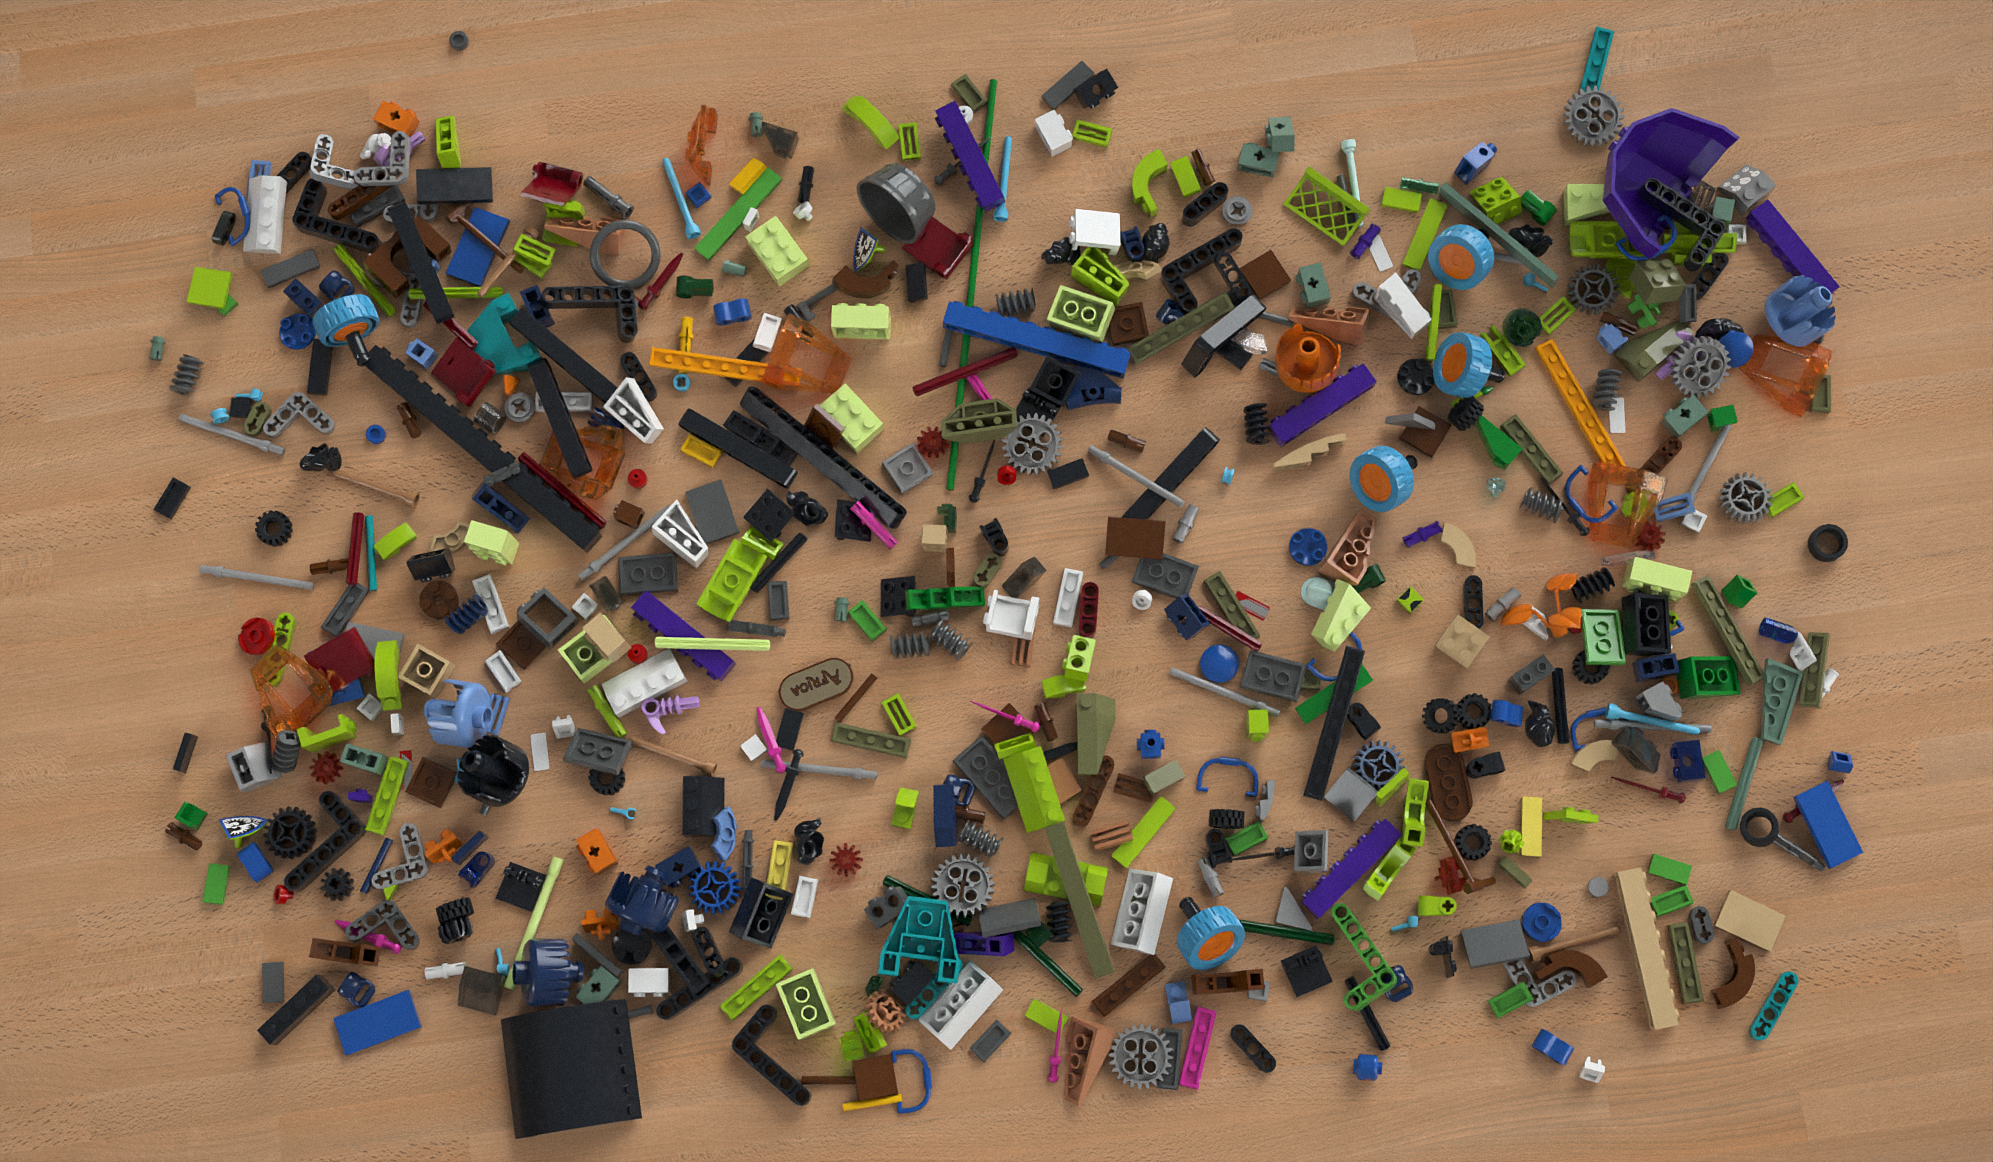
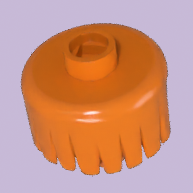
[1275,324,1341,393]

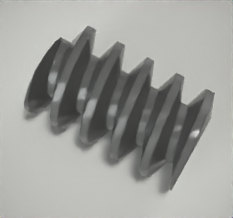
[995,287,1036,317]
[169,354,204,396]
[1592,369,1623,411]
[1519,487,1563,523]
[930,619,972,660]
[890,632,930,659]
[272,730,301,773]
[959,820,1004,858]

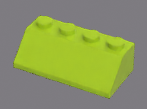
[1003,746,1065,833]

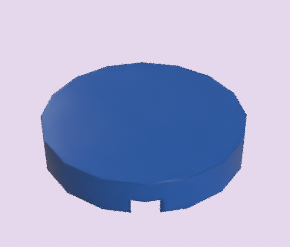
[1521,902,1562,942]

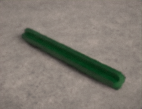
[883,875,973,926]
[1239,920,1335,945]
[1014,930,1083,997]

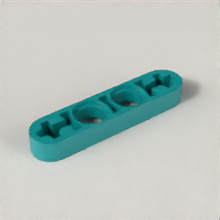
[905,958,963,1019]
[1749,971,1799,1041]

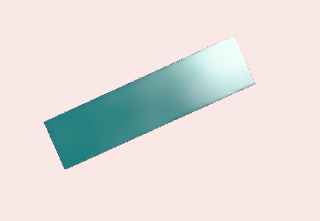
[1578,26,1614,95]

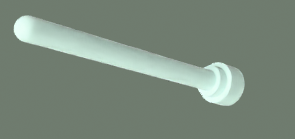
[1341,139,1363,227]

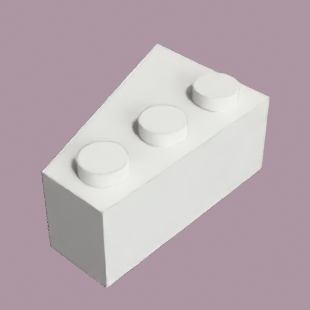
[1374,272,1432,339]
[603,378,664,444]
[652,500,709,569]

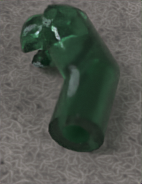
[865,975,883,1003]

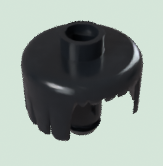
[457,735,530,807]

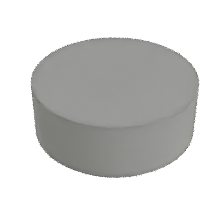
[1587,877,1608,897]

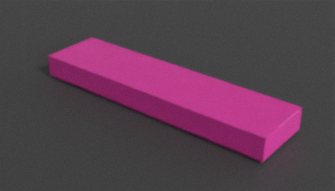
[1178,1006,1217,1090]

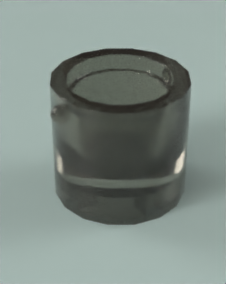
[474,402,507,434]

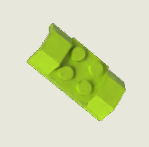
[1568,221,1645,259]
[696,538,768,623]
[1024,852,1108,907]

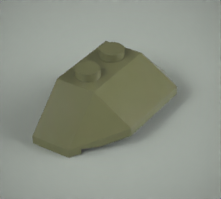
[941,398,1017,444]

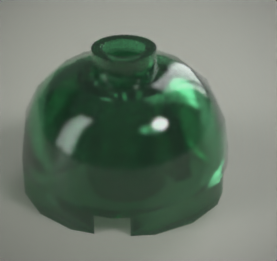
[1502,308,1542,347]

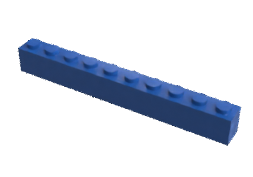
[943,301,1131,379]

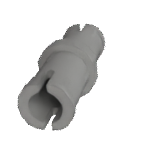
[1173,504,1199,544]
[1485,587,1521,621]
[1197,857,1224,898]

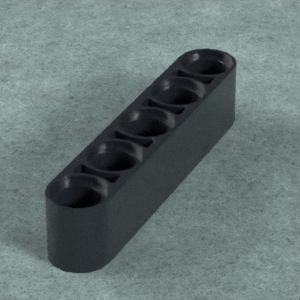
[656,957,743,1020]

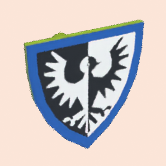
[853,227,885,273]
[218,816,268,848]

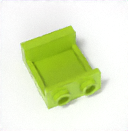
[296,714,358,753]

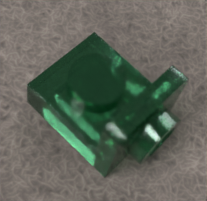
[937,504,957,533]
[1024,922,1053,948]

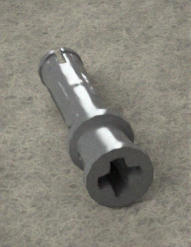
[583,176,634,219]

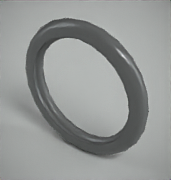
[589,220,661,289]

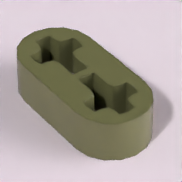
[244,401,272,437]
[974,553,1001,587]
[1497,856,1532,889]

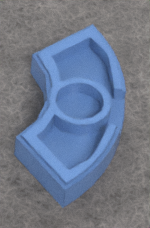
[710,806,737,862]

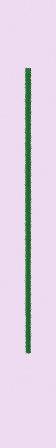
[946,79,997,491]

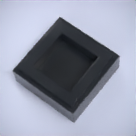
[229,398,252,418]

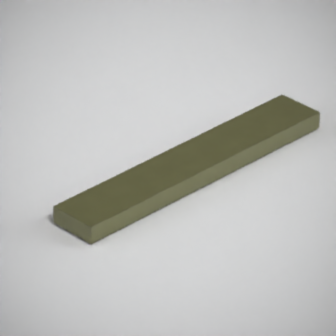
[1127,291,1235,365]
[1691,575,1764,686]

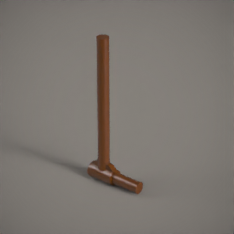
[445,203,524,274]
[1426,799,1496,894]

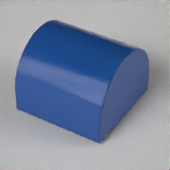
[1828,751,1853,774]

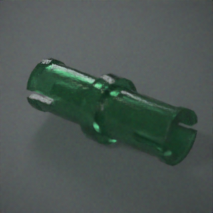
[1400,176,1439,195]

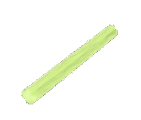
[655,637,770,651]

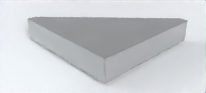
[1385,413,1435,430]
[1275,886,1312,931]

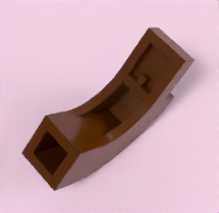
[832,260,899,298]
[309,938,381,967]
[1711,938,1755,1009]
[1533,950,1608,988]
[1191,969,1265,995]

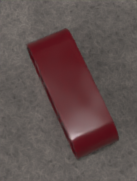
[1079,582,1099,639]

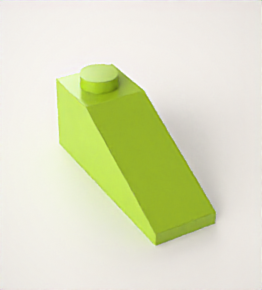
[436,115,461,169]

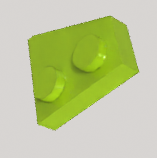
[1543,807,1599,824]

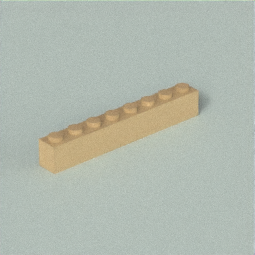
[1614,867,1680,1030]

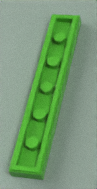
[694,167,782,261]

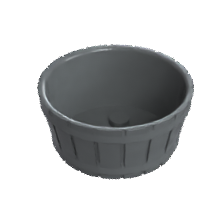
[856,163,936,244]

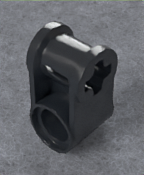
[979,518,1009,556]
[1347,703,1381,740]
[1466,751,1506,779]
[1205,829,1232,868]

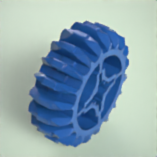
[688,861,741,915]

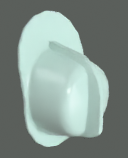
[1301,577,1336,610]

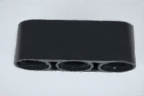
[1182,182,1228,227]

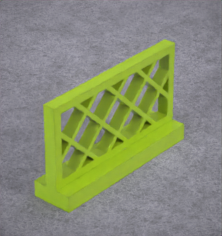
[1284,166,1371,246]

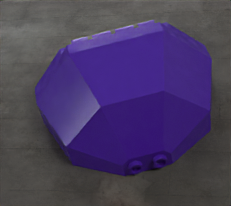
[1602,108,1740,259]

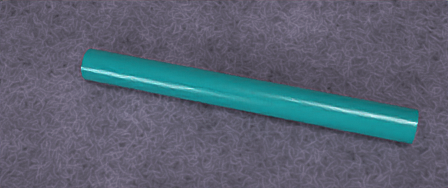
[365,515,377,591]

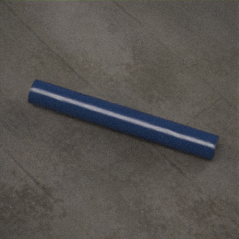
[360,837,393,894]

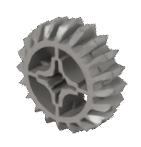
[1719,472,1773,524]

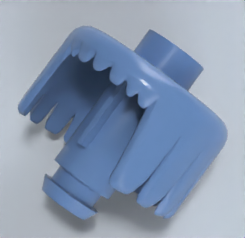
[1765,275,1836,347]
[424,679,493,748]

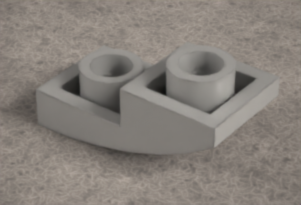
[1255,780,1275,822]

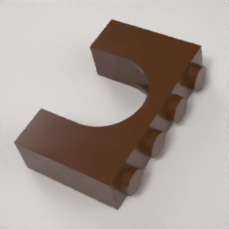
[363,215,452,299]

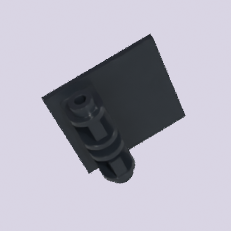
[1016,387,1061,437]
[743,488,796,542]
[835,499,871,542]
[881,576,916,617]
[495,862,546,912]
[1428,936,1457,978]
[1281,945,1333,997]

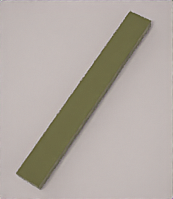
[1044,822,1115,979]

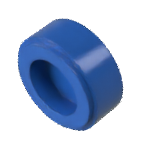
[366,425,386,444]

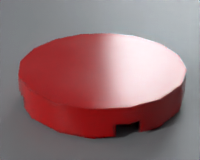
[238,617,275,656]

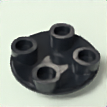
[1397,358,1435,395]
[612,928,652,965]

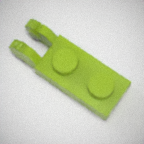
[1480,325,1526,377]

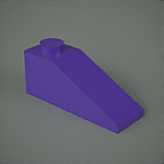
[953,932,1015,957]

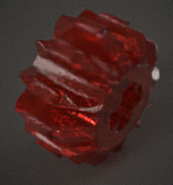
[917,426,949,458]
[1632,520,1666,553]
[309,751,344,785]
[829,843,863,877]

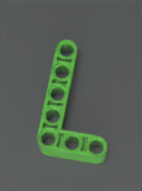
[1332,903,1397,1011]

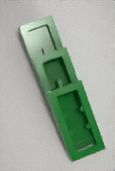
[905,587,985,610]
[1295,664,1373,725]

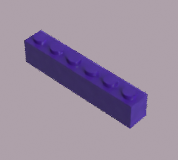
[935,101,1005,212]
[1746,200,1840,294]
[1268,363,1377,447]
[631,590,736,682]
[1301,818,1402,919]

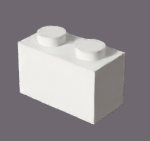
[1035,110,1073,157]
[628,968,671,997]

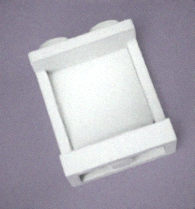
[1069,209,1120,255]
[983,590,1040,640]

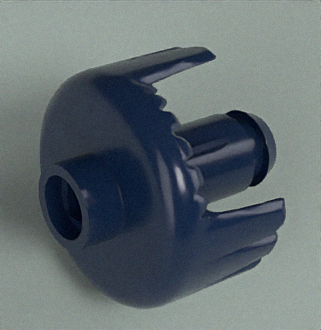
[605,865,679,936]
[512,939,584,1007]

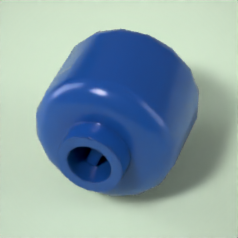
[1353,1054,1382,1081]

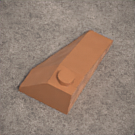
[544,216,626,256]
[1288,306,1371,346]
[1318,507,1377,586]
[1065,1016,1115,1106]

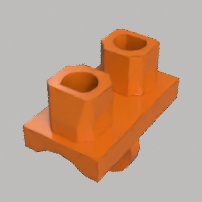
[1451,727,1489,753]
[424,829,463,865]
[581,908,620,941]

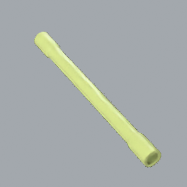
[503,856,564,991]

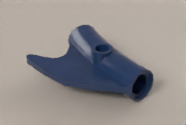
[1065,366,1122,411]

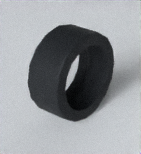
[1808,524,1848,562]
[1740,807,1779,847]

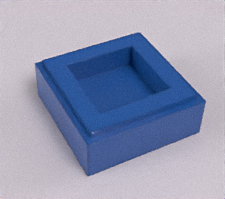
[685,182,712,208]

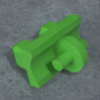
[1627,294,1662,329]

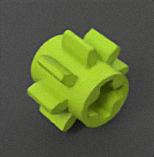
[1498,829,1525,854]

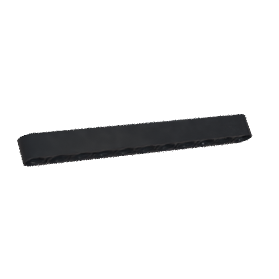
[740,386,907,529]

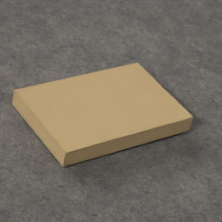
[1714,890,1786,952]

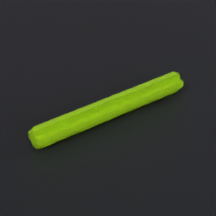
[334,244,396,317]
[409,287,503,299]

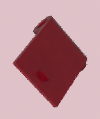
[521,161,583,206]
[902,217,974,280]
[431,337,497,407]
[304,627,375,696]

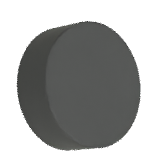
[450,31,469,51]

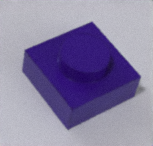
[348,789,373,804]

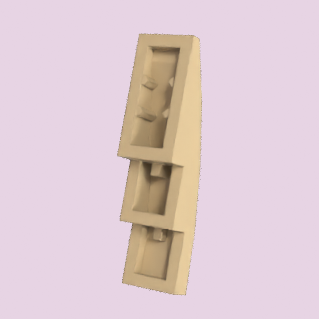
[1272,433,1347,472]

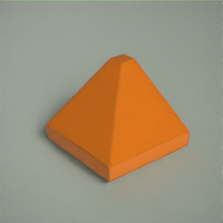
[503,375,520,397]

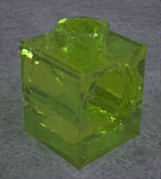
[840,1030,865,1061]

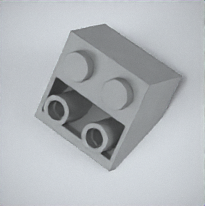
[1634,682,1682,722]
[226,742,282,793]

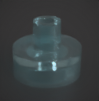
[1486,478,1506,497]

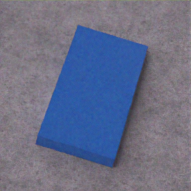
[446,207,510,287]
[1793,781,1863,869]
[333,990,422,1056]

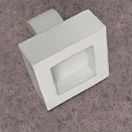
[552,715,576,739]
[682,910,704,933]
[1579,1057,1605,1083]

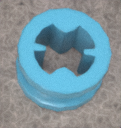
[673,374,691,392]
[210,408,230,424]
[1221,467,1235,486]

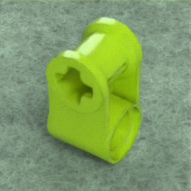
[1418,896,1457,916]

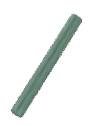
[1725,737,1763,830]

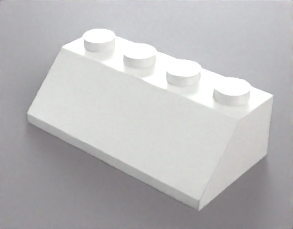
[243,175,287,254]
[602,648,688,718]
[1110,868,1173,955]
[918,960,1003,1050]

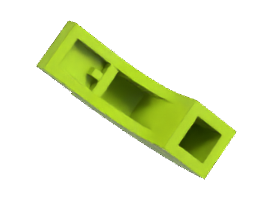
[841,96,900,150]
[1132,148,1168,218]
[375,640,403,711]
[1401,778,1429,847]
[1362,837,1417,901]

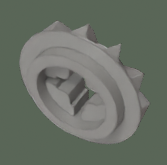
[1222,196,1252,226]
[505,393,535,423]

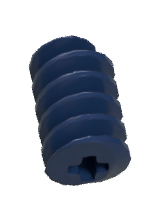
[445,594,488,634]

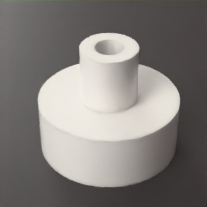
[959,106,973,125]
[793,201,813,221]
[1132,590,1152,610]

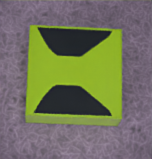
[1396,586,1424,614]

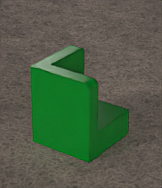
[1707,405,1738,432]
[1722,575,1757,608]
[174,801,208,830]

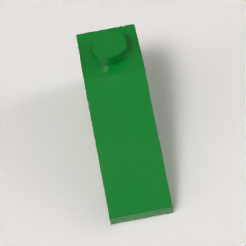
[1475,416,1523,470]

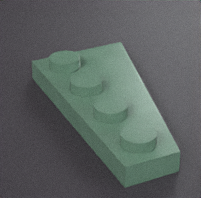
[1760,658,1804,745]

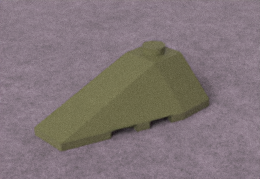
[1613,321,1694,382]
[1076,693,1116,775]

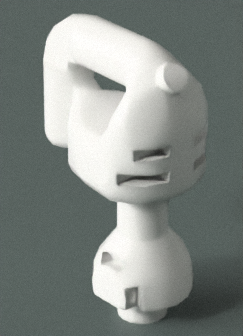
[360,133,391,159]

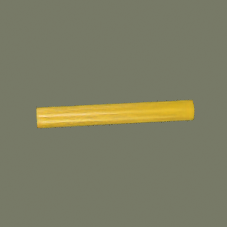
[842,1094,903,1111]

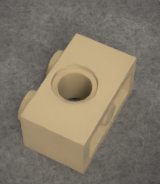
[919,524,948,552]

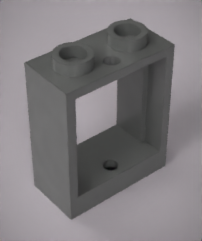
[516,587,577,649]

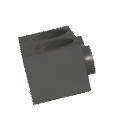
[1508,654,1555,695]
[864,886,907,929]

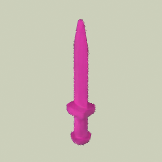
[970,701,1040,732]
[757,707,786,773]
[335,920,402,954]
[1047,1007,1062,1083]

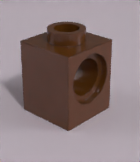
[613,500,645,529]

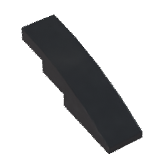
[723,410,798,466]
[650,926,710,995]

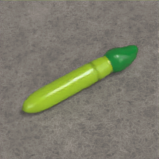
[1450,386,1493,407]

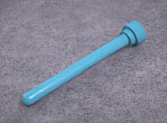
[993,136,1012,222]
[663,158,701,239]
[1605,703,1700,735]

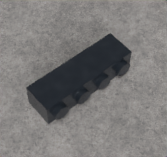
[257,974,335,1045]

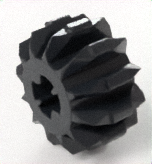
[320,868,354,901]
[438,916,473,944]

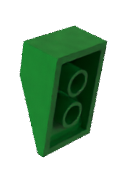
[1677,656,1741,699]

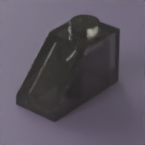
[761,121,799,159]
[1002,556,1047,598]
[589,576,623,612]

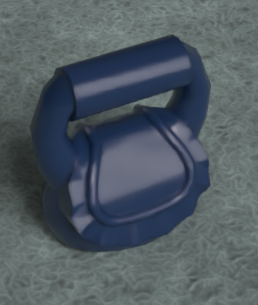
[319,270,355,301]
[943,774,975,807]
[1382,965,1413,1002]
[337,972,375,1007]

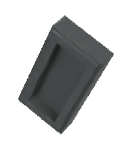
[1679,284,1697,322]
[768,581,790,621]
[262,962,285,1003]
[970,1020,1011,1062]

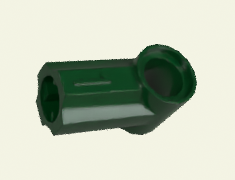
[676,275,714,299]
[1351,564,1386,593]

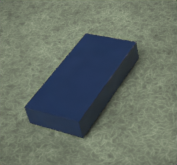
[451,831,489,865]

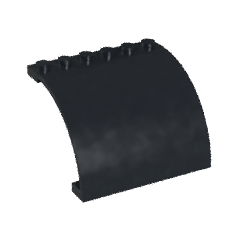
[501,999,642,1139]

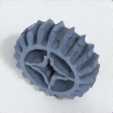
[1352,740,1405,791]

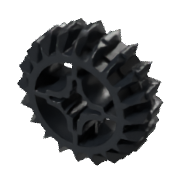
[263,806,317,859]

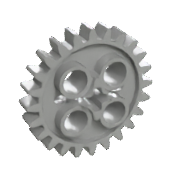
[1563,86,1625,147]
[1669,336,1731,398]
[1002,413,1064,475]
[931,854,995,918]
[1108,1024,1174,1089]

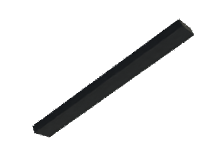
[1303,645,1365,801]

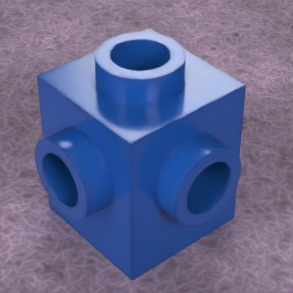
[1137,730,1164,759]

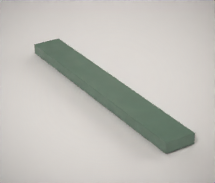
[1439,182,1559,288]

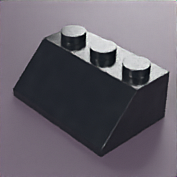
[1622,593,1671,656]
[682,776,725,837]
[729,877,793,949]

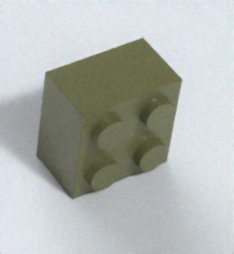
[1629,259,1686,304]

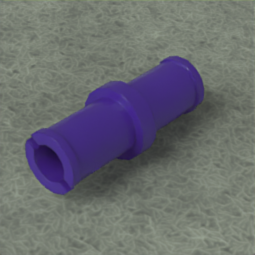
[1350,223,1381,259]
[1402,521,1443,548]

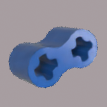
[713,298,752,326]
[1490,700,1524,727]
[237,842,274,883]
[1531,1029,1574,1066]

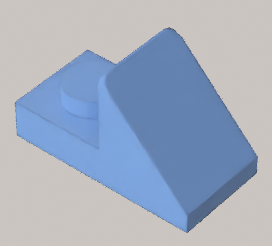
[1165,981,1192,1024]

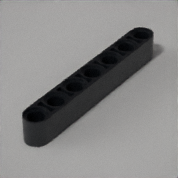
[387,201,455,324]
[508,308,618,404]
[527,357,593,479]
[678,408,798,489]
[1122,427,1220,519]

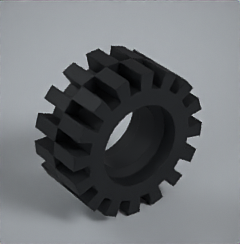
[1448,396,1484,431]
[255,510,293,547]
[1572,650,1610,685]
[1456,693,1492,729]
[1422,698,1461,733]
[588,768,626,796]
[1209,809,1245,829]
[1454,824,1492,861]
[435,897,474,924]

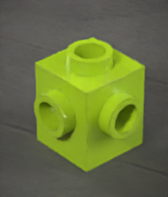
[1620,490,1652,520]

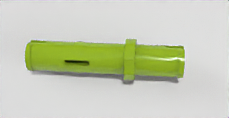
[587,684,628,738]

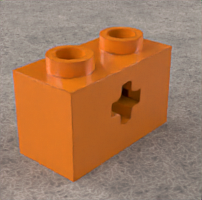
[373,101,419,138]
[576,828,619,875]

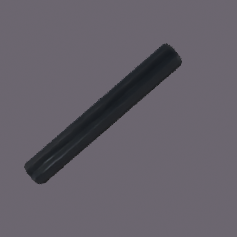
[751,533,807,593]
[1552,668,1569,744]
[1345,976,1390,1051]

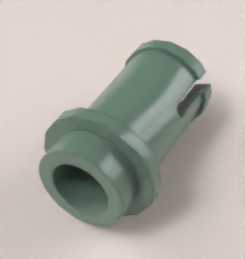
[748,112,763,137]
[722,260,746,277]
[149,336,166,361]
[834,597,850,622]

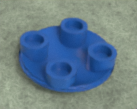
[279,313,316,350]
[1719,330,1754,368]
[1289,528,1327,566]
[1200,644,1239,683]

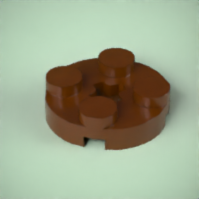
[419,581,459,620]

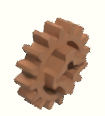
[864,989,906,1033]

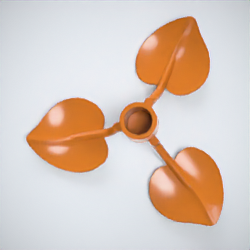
[1501,572,1582,637]

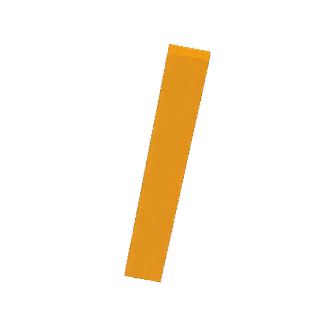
[1535,339,1628,478]
[649,347,802,388]

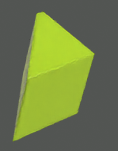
[383,884,399,900]

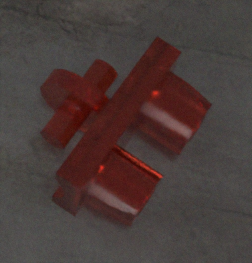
[1434,856,1466,895]

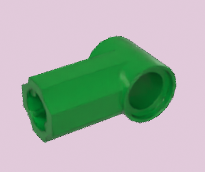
[1520,189,1557,226]

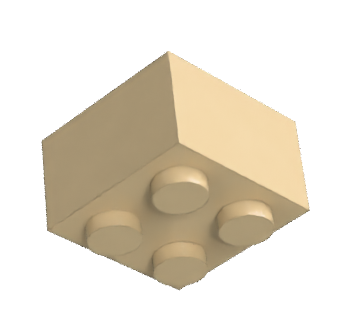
[583,613,632,663]
[1435,614,1490,668]
[398,644,455,699]

